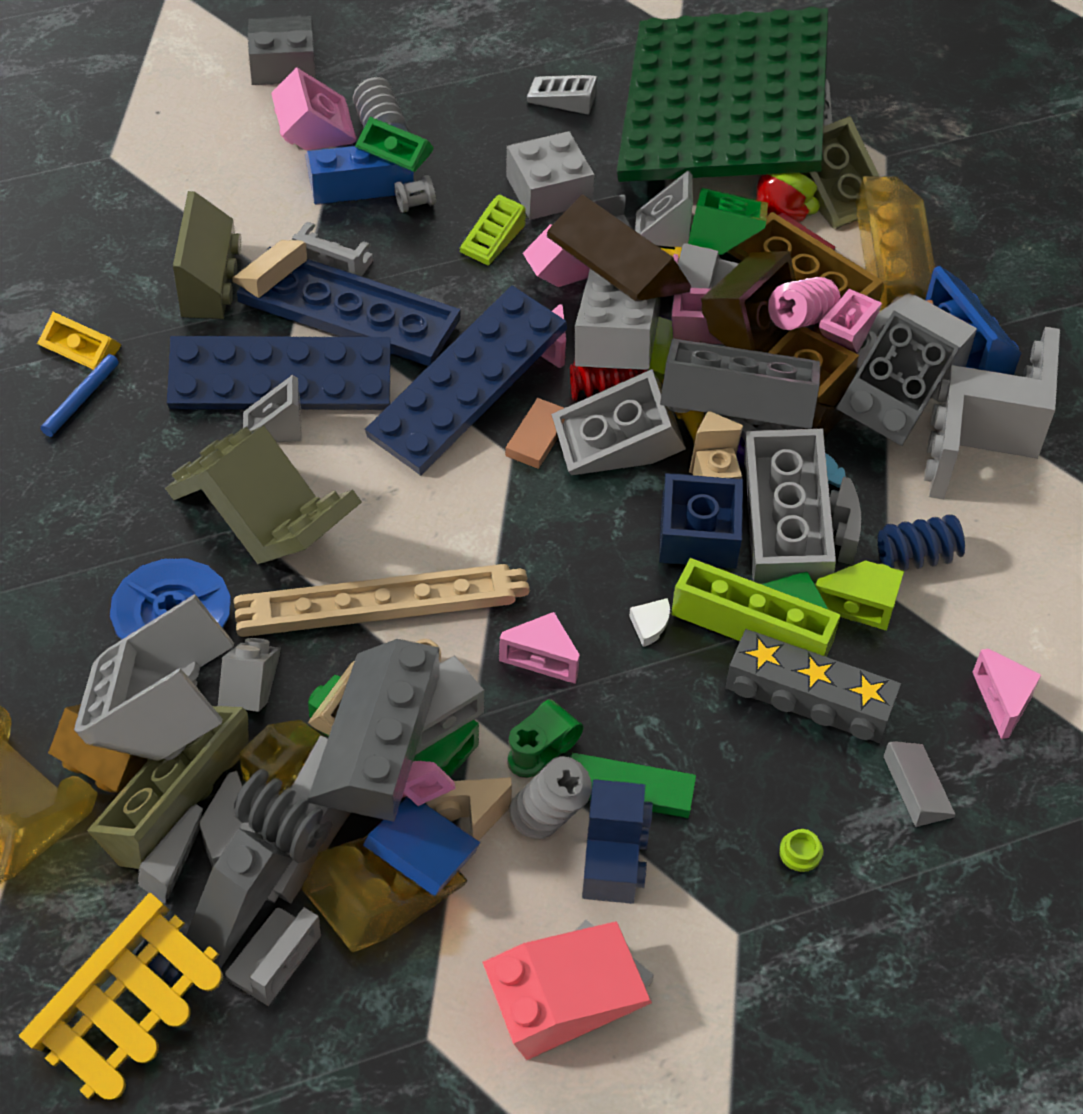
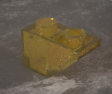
[239,719,324,795]

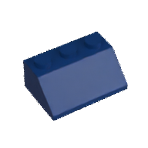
[305,146,414,205]
[925,266,1021,375]

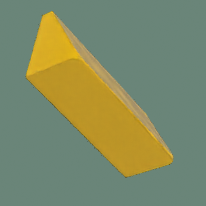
[37,312,122,370]

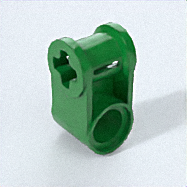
[507,699,584,778]

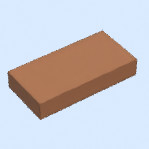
[505,398,565,469]

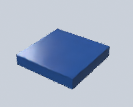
[363,797,480,896]

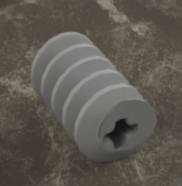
[353,77,408,132]
[509,756,592,839]

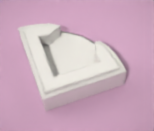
[629,598,670,647]

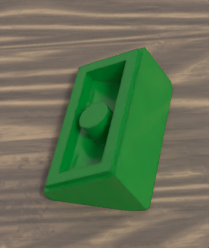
[355,117,434,173]

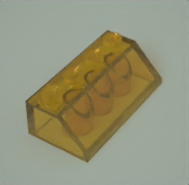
[856,176,935,310]

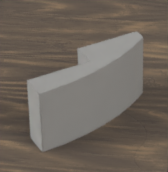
[830,477,861,565]

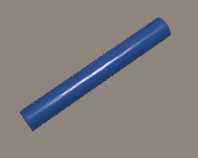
[40,354,119,437]

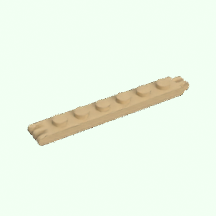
[234,564,530,637]

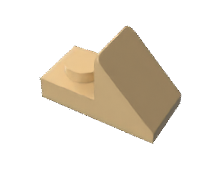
[426,777,512,841]

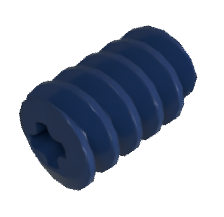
[877,514,965,571]

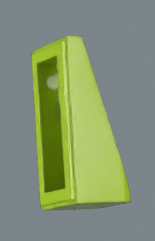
[460,195,526,266]

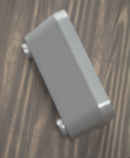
[74,594,234,760]

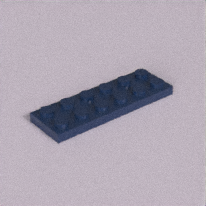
[237,247,461,366]
[365,285,567,476]
[167,336,391,410]

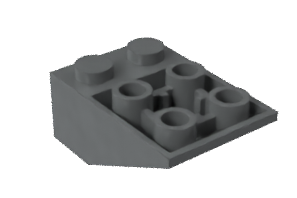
[836,311,960,446]

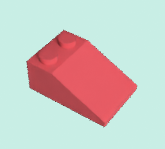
[483,921,652,1060]

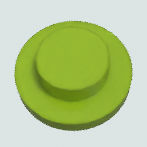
[779,829,823,872]

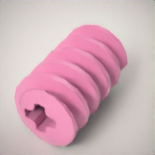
[768,277,841,330]

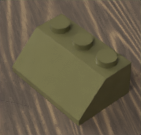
[173,191,241,319]

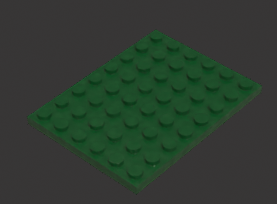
[617,7,828,182]

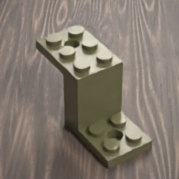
[165,425,362,564]

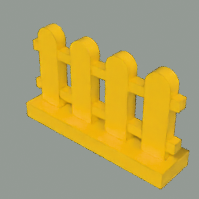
[18,892,223,1100]

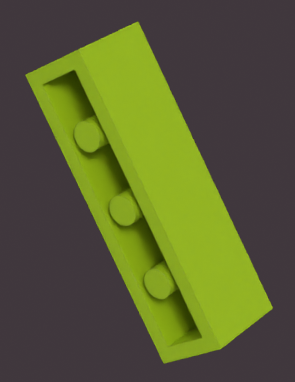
[671,558,841,657]

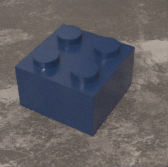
[659,473,743,569]

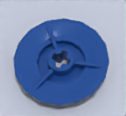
[110,558,231,640]

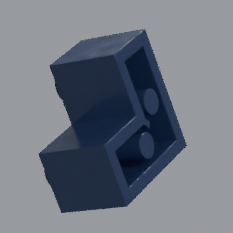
[582,779,653,904]

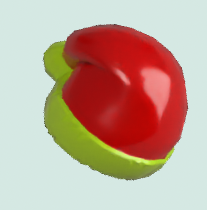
[756,173,820,223]

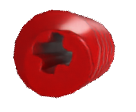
[570,360,647,401]

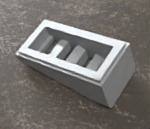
[527,75,598,114]
[138,804,203,903]

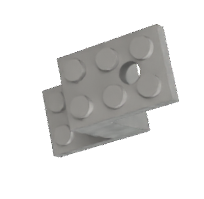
[924,327,1060,500]

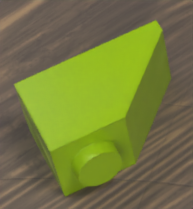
[816,561,904,631]

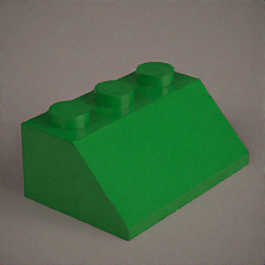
[688,188,768,255]

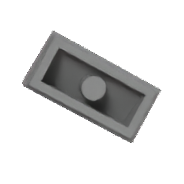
[884,741,955,827]

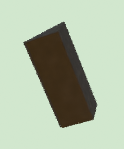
[546,194,691,302]

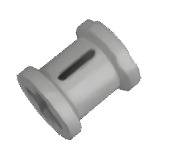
[394,175,436,213]

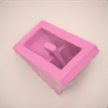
[819,289,882,354]
[499,612,580,684]
[973,649,1041,739]

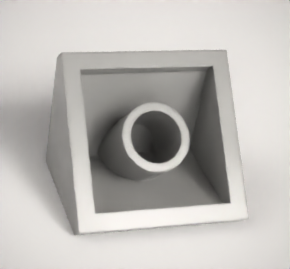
[635,171,693,247]

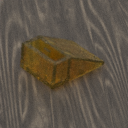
[301,836,468,953]

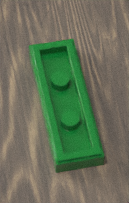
[571,753,696,818]

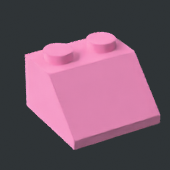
[271,67,357,151]

